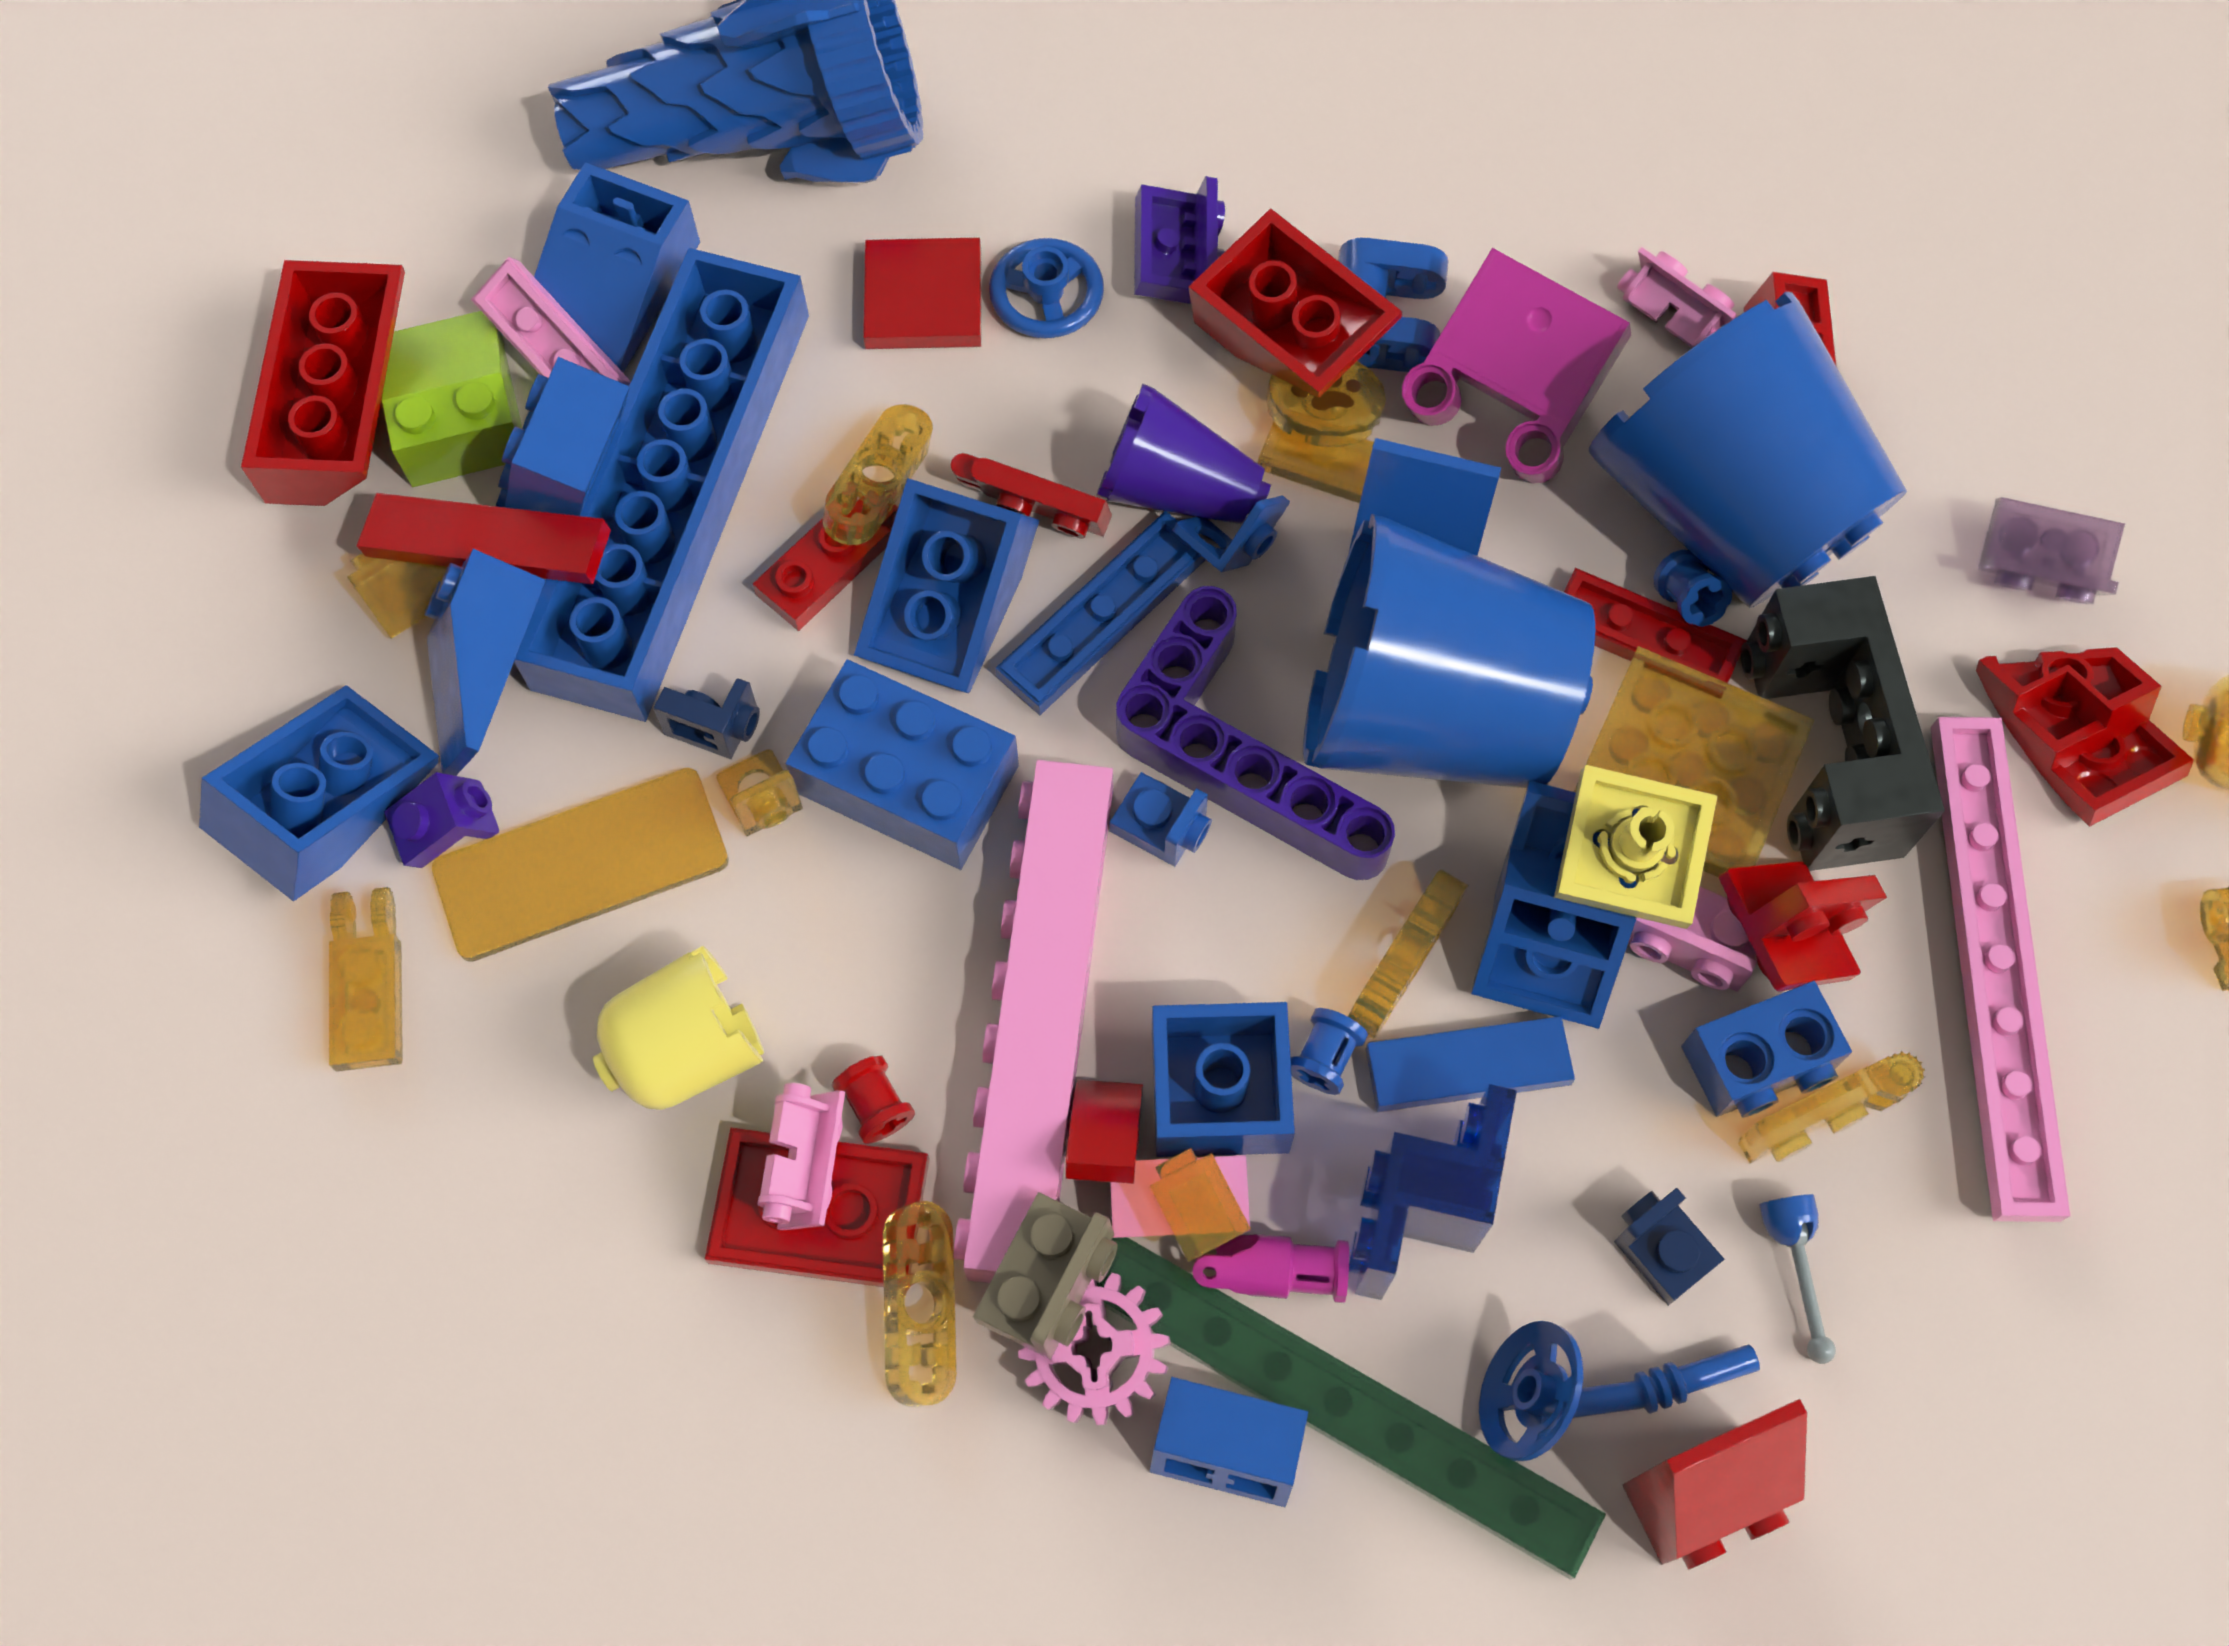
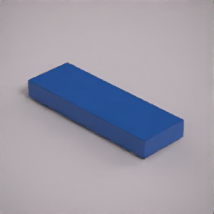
[1365,1016,1575,1112]

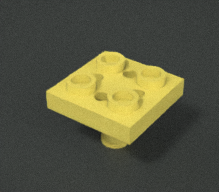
[1554,765,1717,929]

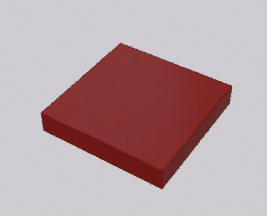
[864,237,982,349]

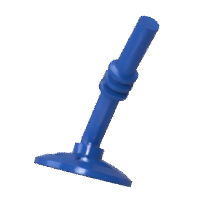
[1479,1321,1760,1461]

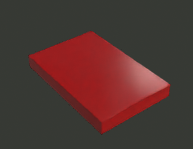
[705,1127,930,1291]

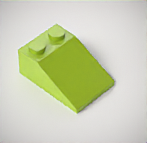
[382,311,522,488]

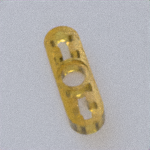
[823,404,933,545]
[1348,869,1469,1040]
[883,1201,957,1407]

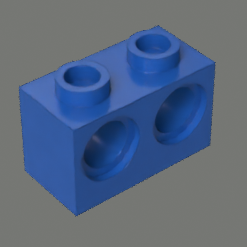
[1681,981,1852,1118]

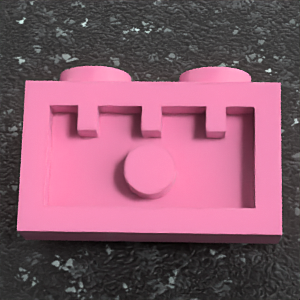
[1628,887,1757,992]

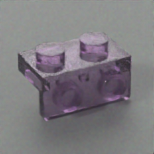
[1978,497,2125,605]

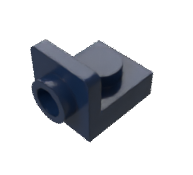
[653,678,760,759]
[1614,1188,1725,1306]

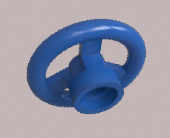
[989,238,1104,338]

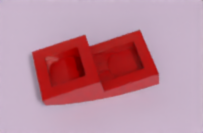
[1065,1079,1143,1184]

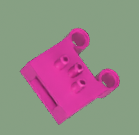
[1402,248,1631,484]

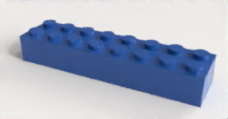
[514,248,809,722]

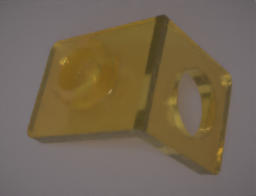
[716,749,803,837]

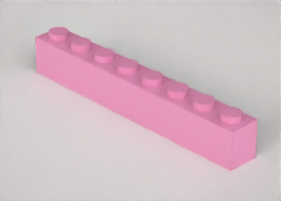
[954,760,1113,1283]

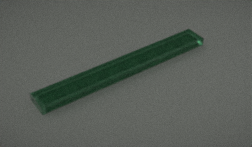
[1096,1237,1606,1580]

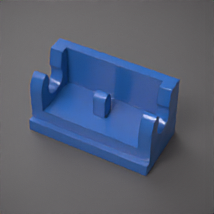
[1150,1376,1309,1508]

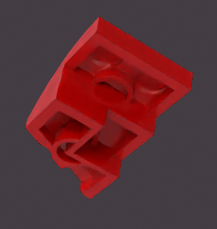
[1976,647,2194,827]

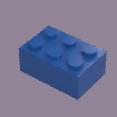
[785,659,1019,870]

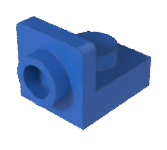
[1109,772,1212,867]

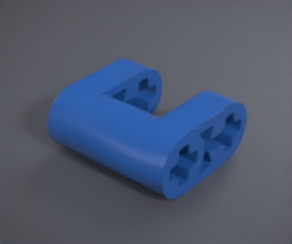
[1338,238,1449,372]

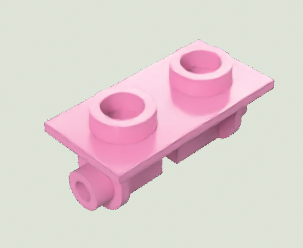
[1617,247,1736,348]
[758,1083,845,1231]

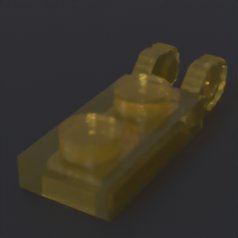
[329,887,403,1072]
[1738,1051,1925,1163]

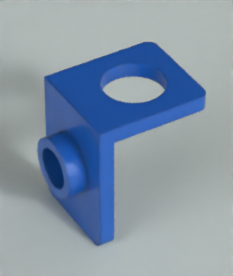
[1172,495,1290,573]

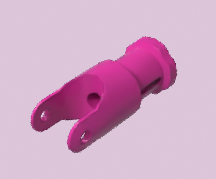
[1192,1234,1349,1303]

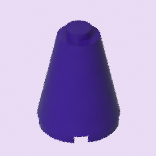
[1096,383,1271,524]

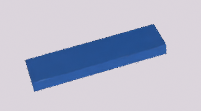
[995,511,1206,715]

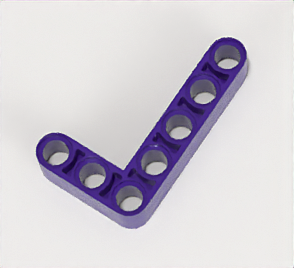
[1116,586,1395,880]

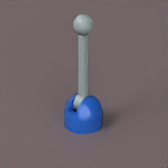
[1759,1194,1836,1364]

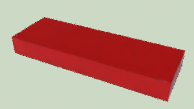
[1564,568,1747,699]

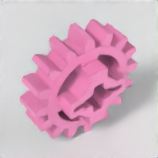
[1018,1272,1170,1425]

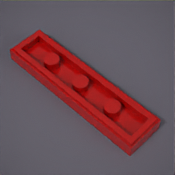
[357,493,611,584]

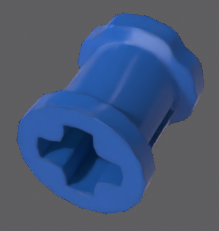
[1653,549,1732,627]
[1291,1008,1368,1095]

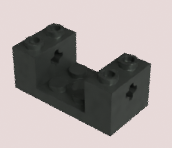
[1741,576,1945,871]

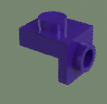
[384,772,499,868]

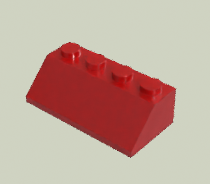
[241,260,405,506]

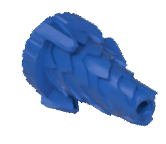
[548,0,923,183]

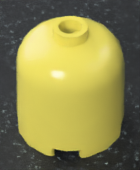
[593,946,764,1110]

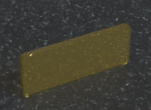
[432,768,729,962]

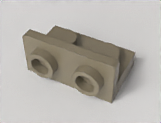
[973,1192,1118,1360]

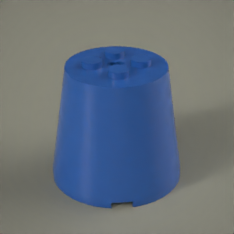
[1589,292,1907,608]
[1303,514,1595,788]

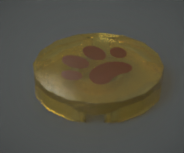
[1266,361,1386,447]

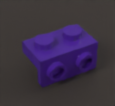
[1134,176,1225,304]

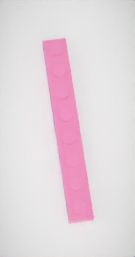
[1931,717,2070,1222]

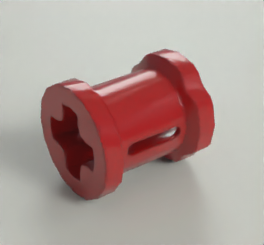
[831,1055,915,1144]

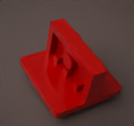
[1719,861,1887,991]

